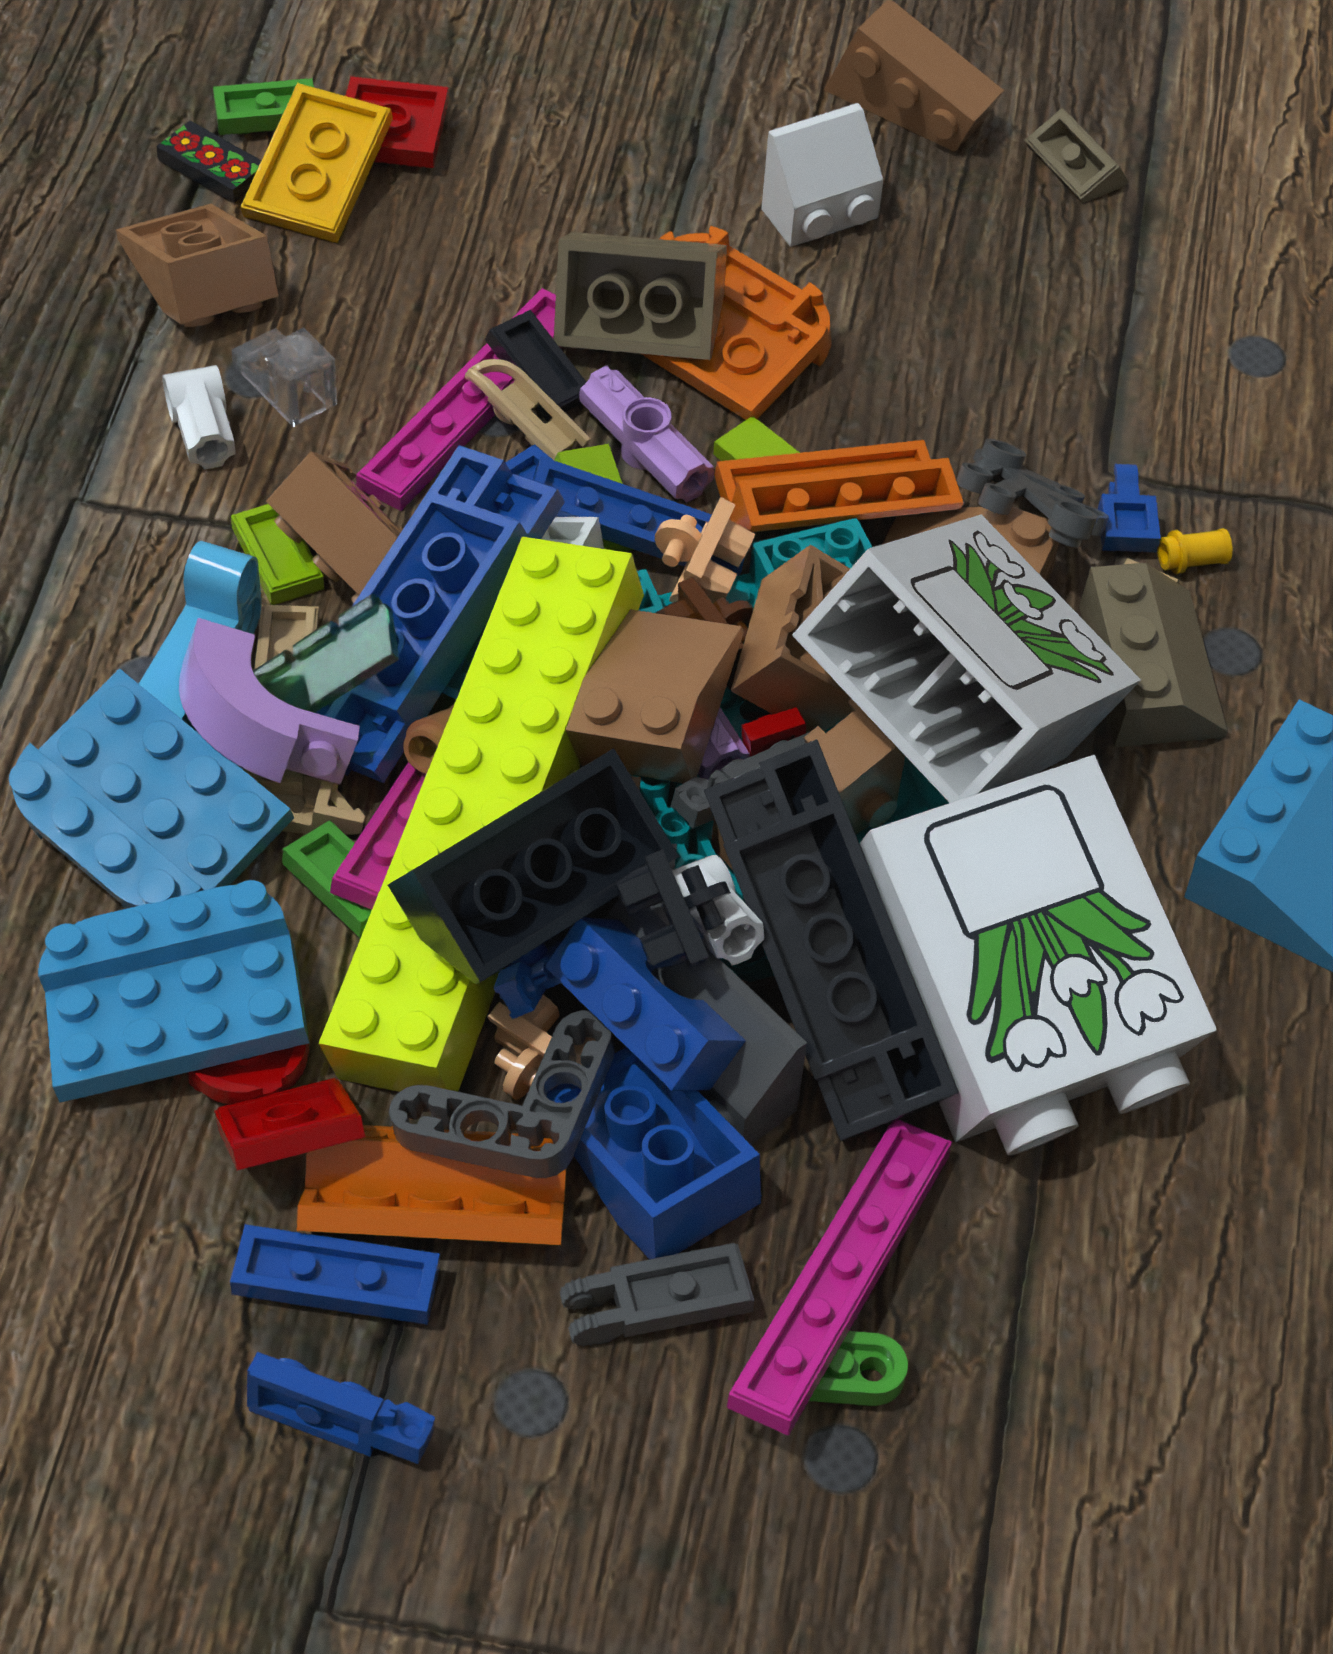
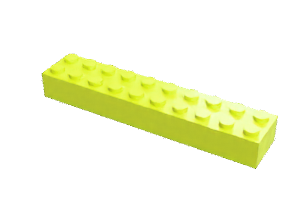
[318,537,644,1092]

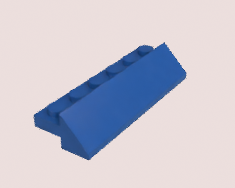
[288,445,565,783]

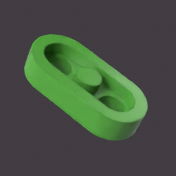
[809,1331,908,1406]

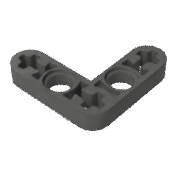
[389,1010,615,1178]

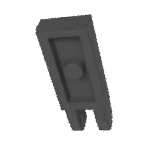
[559,1243,754,1347]

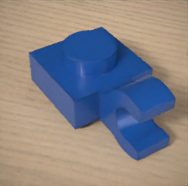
[1098,464,1161,552]

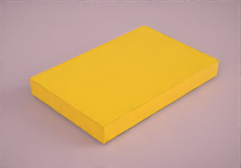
[240,83,393,243]

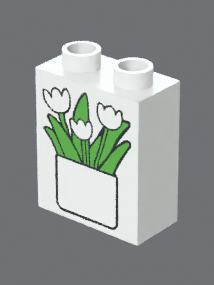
[792,514,1141,803]
[859,755,1217,1155]

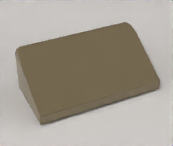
[1025,107,1129,203]

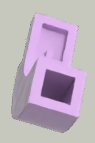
[179,618,360,785]

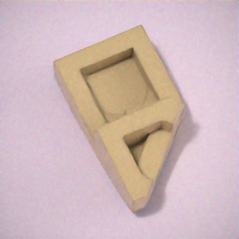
[262,775,365,835]

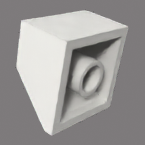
[761,103,883,247]

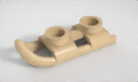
[465,359,591,460]

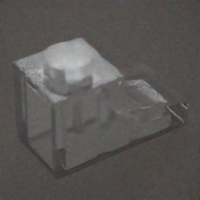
[231,327,337,427]

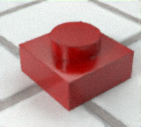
[741,707,806,757]

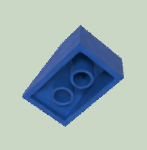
[546,1047,761,1259]

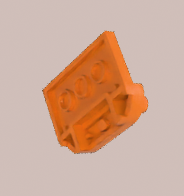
[642,226,832,420]

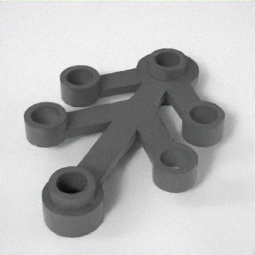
[956,439,1109,547]

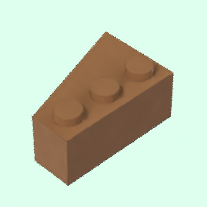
[824,0,1004,152]
[266,451,403,603]
[731,545,852,733]
[711,699,905,870]

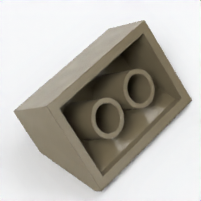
[554,232,727,360]
[1079,563,1228,747]

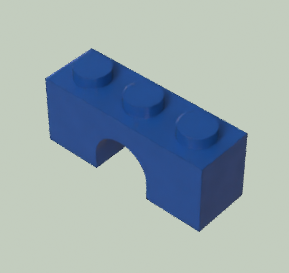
[545,917,746,1091]

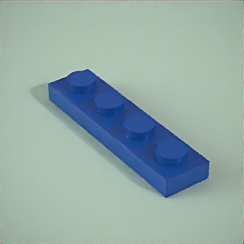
[532,456,744,576]

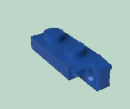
[494,935,564,1019]
[247,1352,435,1464]

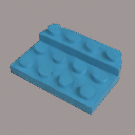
[9,668,294,909]
[38,880,310,1103]

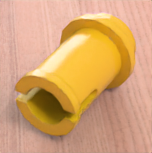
[1157,528,1233,574]

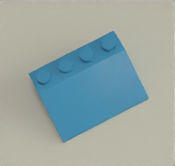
[1184,699,1333,972]

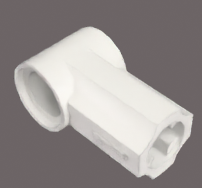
[162,365,235,469]
[672,855,764,965]

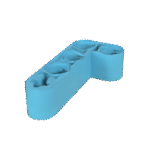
[139,541,262,731]

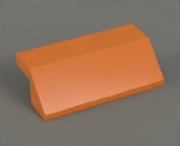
[714,440,964,532]
[297,1125,567,1245]

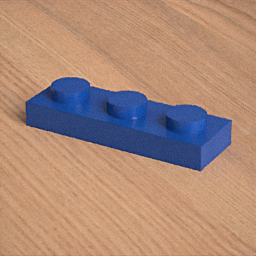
[230,1224,440,1325]

